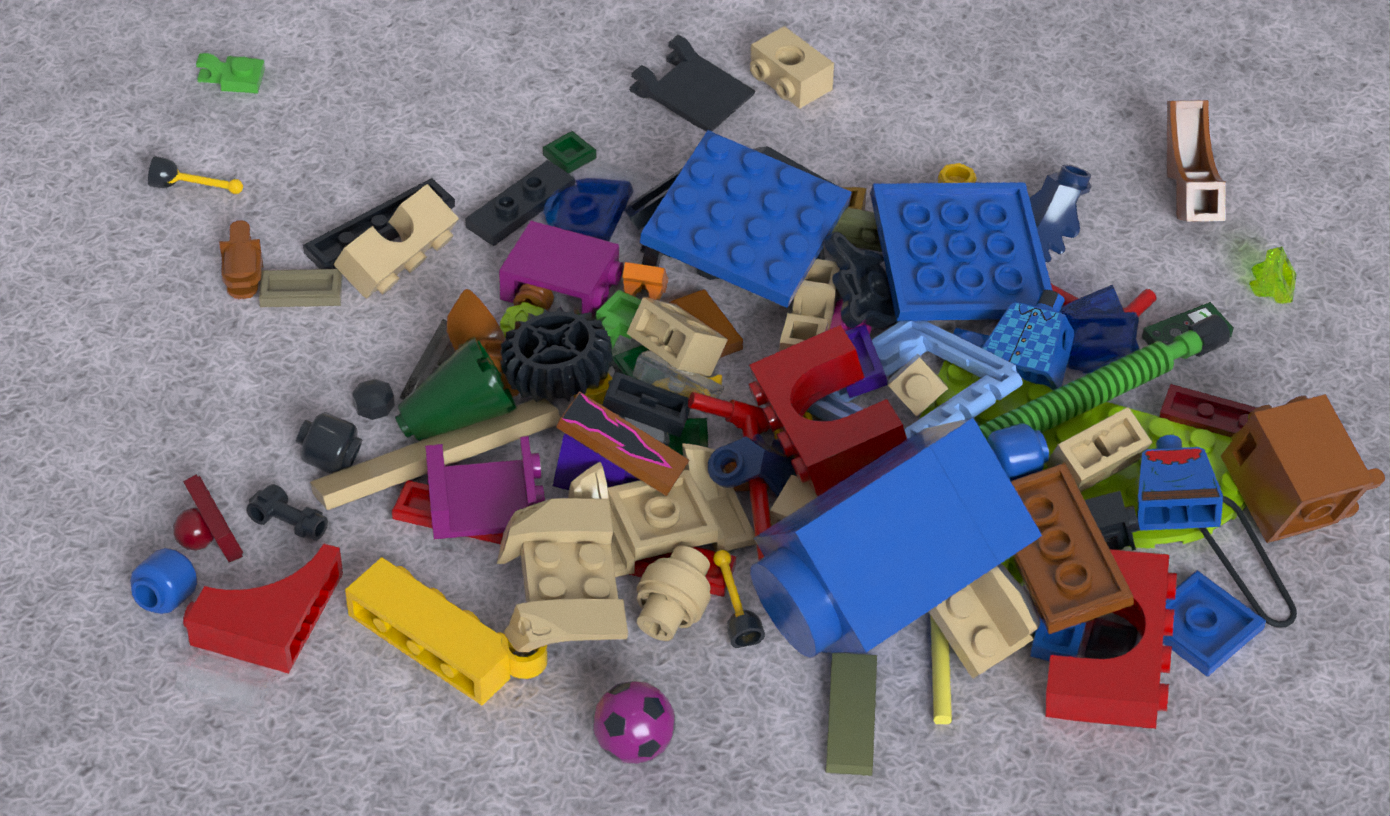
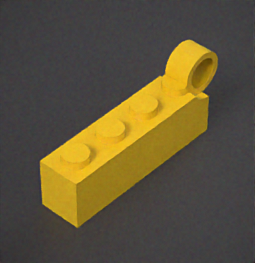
[345,557,548,706]

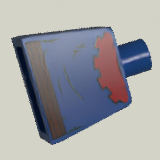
[1137,435,1223,531]

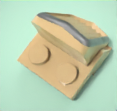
[929,564,1040,679]

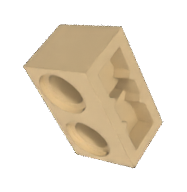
[626,297,728,376]
[1045,407,1152,492]

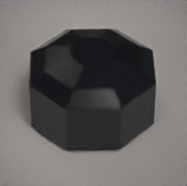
[352,378,395,420]

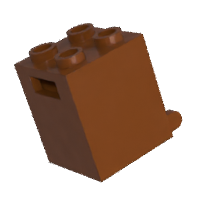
[1221,394,1385,543]

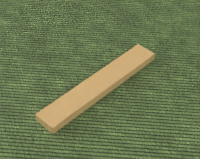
[310,398,560,510]

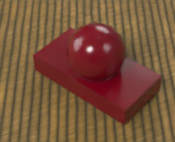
[173,474,243,563]

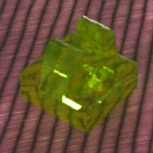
[1249,246,1297,304]

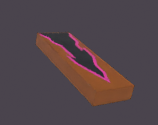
[556,392,690,496]

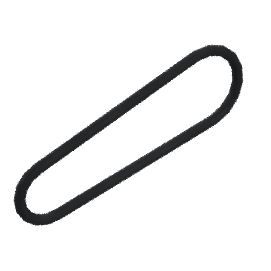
[1199,496,1297,628]

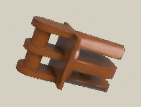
[219,220,264,299]

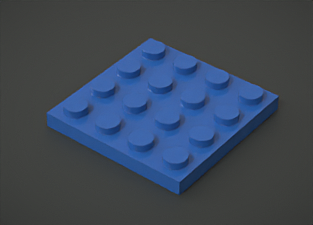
[639,130,852,308]
[870,182,1053,321]

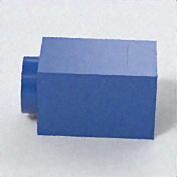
[750,418,1042,658]

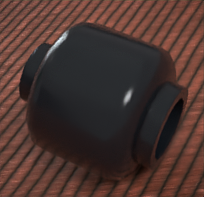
[296,412,363,474]

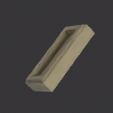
[259,269,343,307]

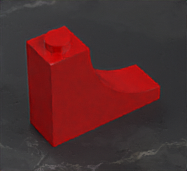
[183,543,343,674]

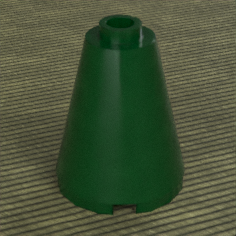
[395,336,517,441]

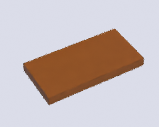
[1011,463,1134,634]

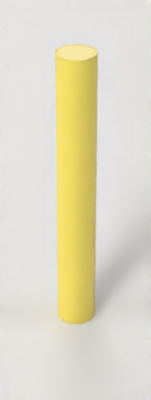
[930,614,952,724]

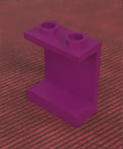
[499,221,624,317]
[425,436,545,539]

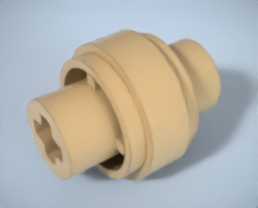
[637,546,711,641]

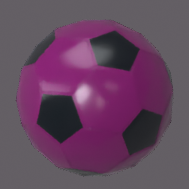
[593,681,676,764]

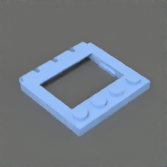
[807,321,1023,439]

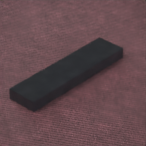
[303,178,455,269]

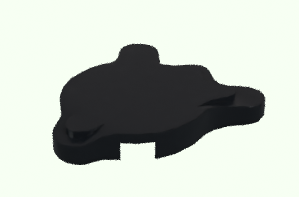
[825,232,897,329]

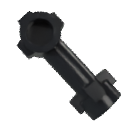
[246,484,328,541]

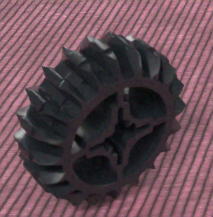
[500,306,613,405]

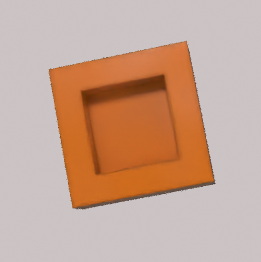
[622,262,669,301]

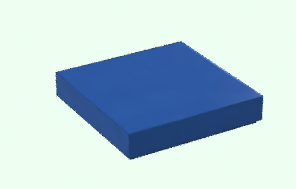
[1163,570,1266,677]

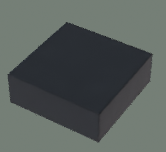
[1084,618,1138,659]

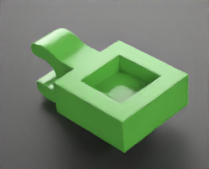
[196,53,265,93]
[596,290,641,349]

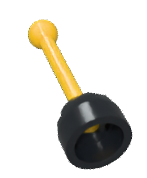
[148,156,243,194]
[714,550,765,648]

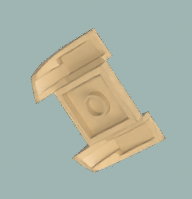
[568,443,756,577]
[497,498,628,652]

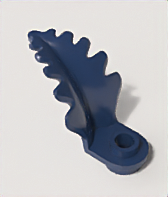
[1029,164,1092,263]
[708,434,797,497]

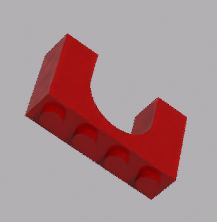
[748,325,907,497]
[1046,550,1177,729]

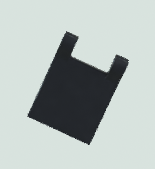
[630,35,755,132]

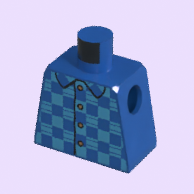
[982,289,1074,390]

